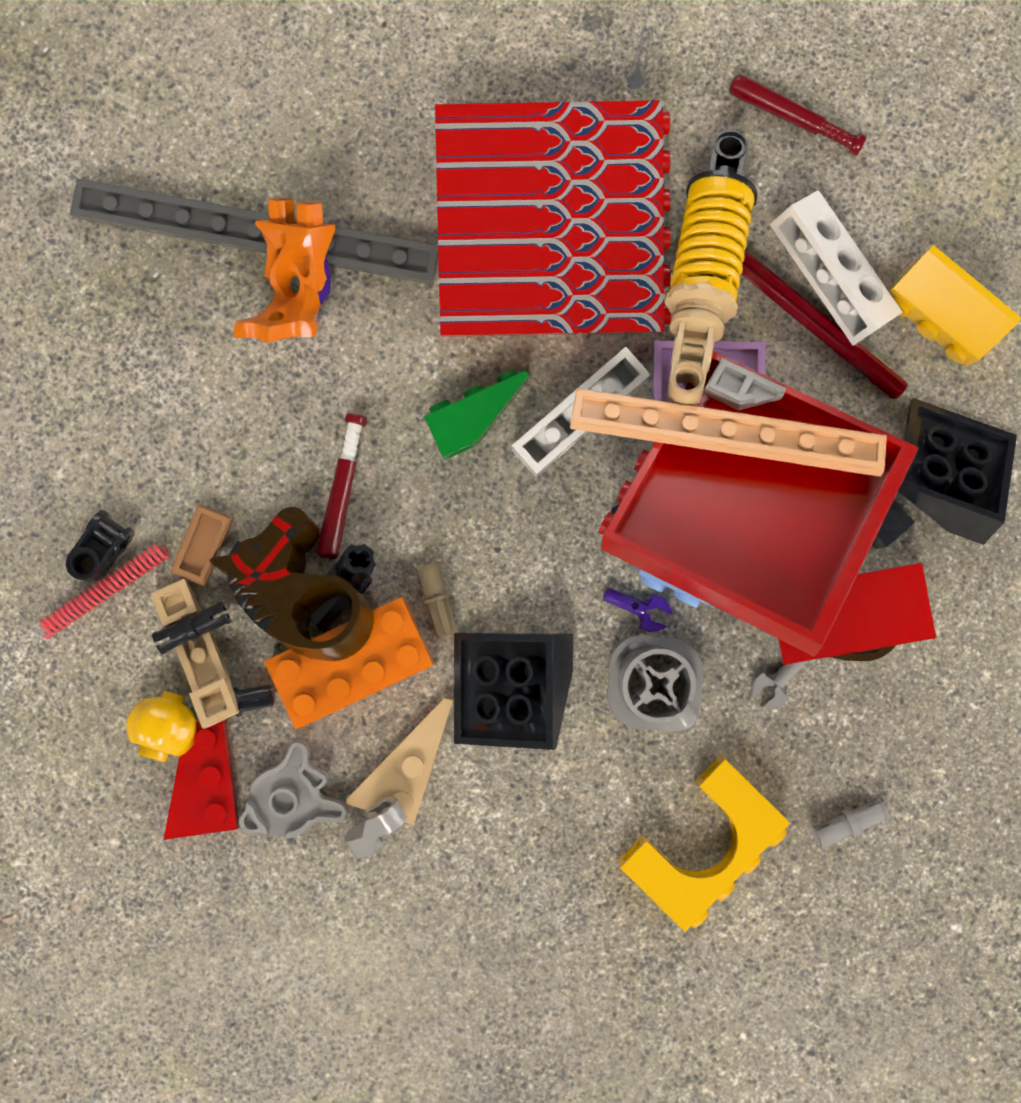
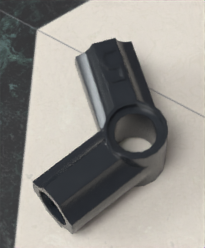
[310,544,376,633]

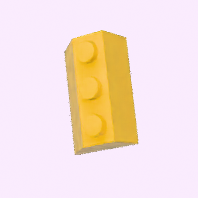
[888,245,1021,366]

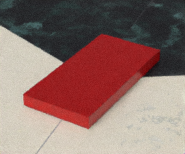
[777,563,937,665]

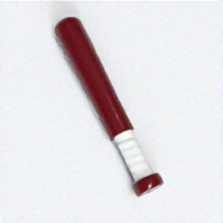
[317,413,367,560]

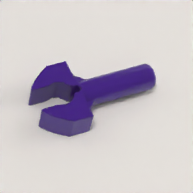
[603,588,672,632]

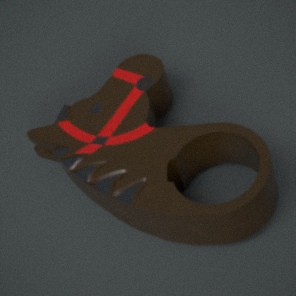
[209,507,374,661]

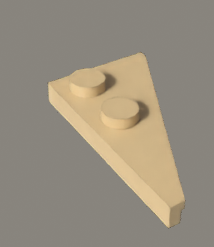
[346,698,454,825]

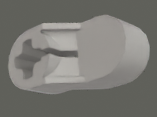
[344,797,407,859]

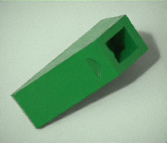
[424,369,529,461]

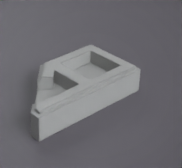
[703,358,787,411]

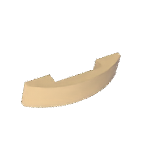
[151,578,239,729]

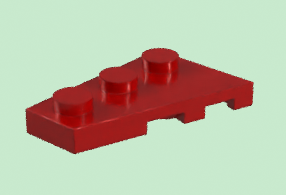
[163,719,240,840]

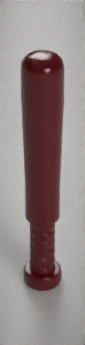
[729,74,867,156]

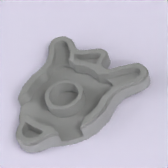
[239,739,349,839]

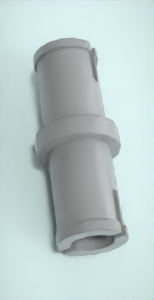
[811,797,890,850]

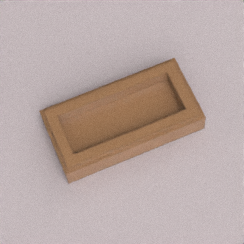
[170,504,235,586]

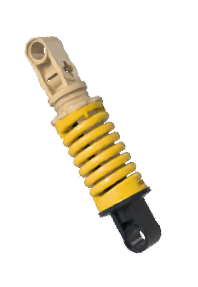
[665,130,758,406]

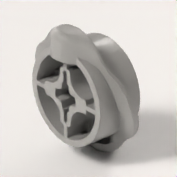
[607,635,704,732]

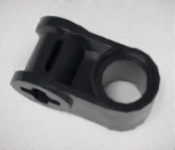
[65,510,135,582]

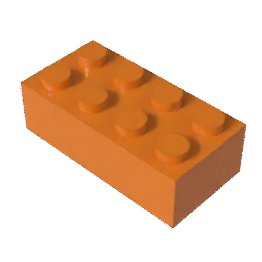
[264,597,436,730]

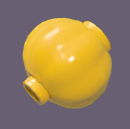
[126,691,197,763]

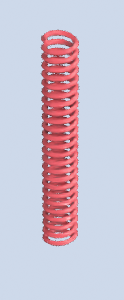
[39,543,169,639]

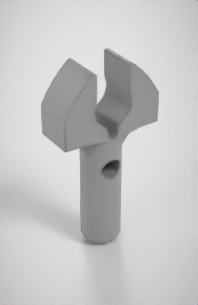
[750,661,808,708]

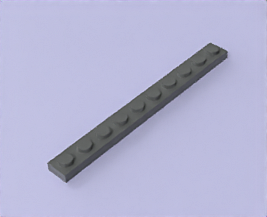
[70,178,438,285]

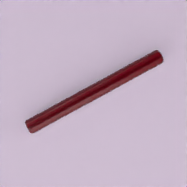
[741,249,908,399]

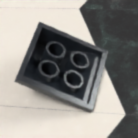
[898,398,1017,545]
[454,633,573,750]

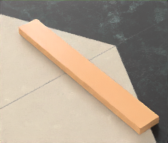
[570,388,887,477]

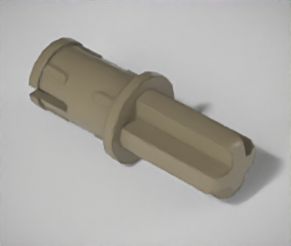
[416,562,457,637]

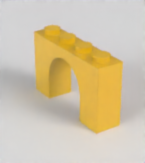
[617,755,790,932]

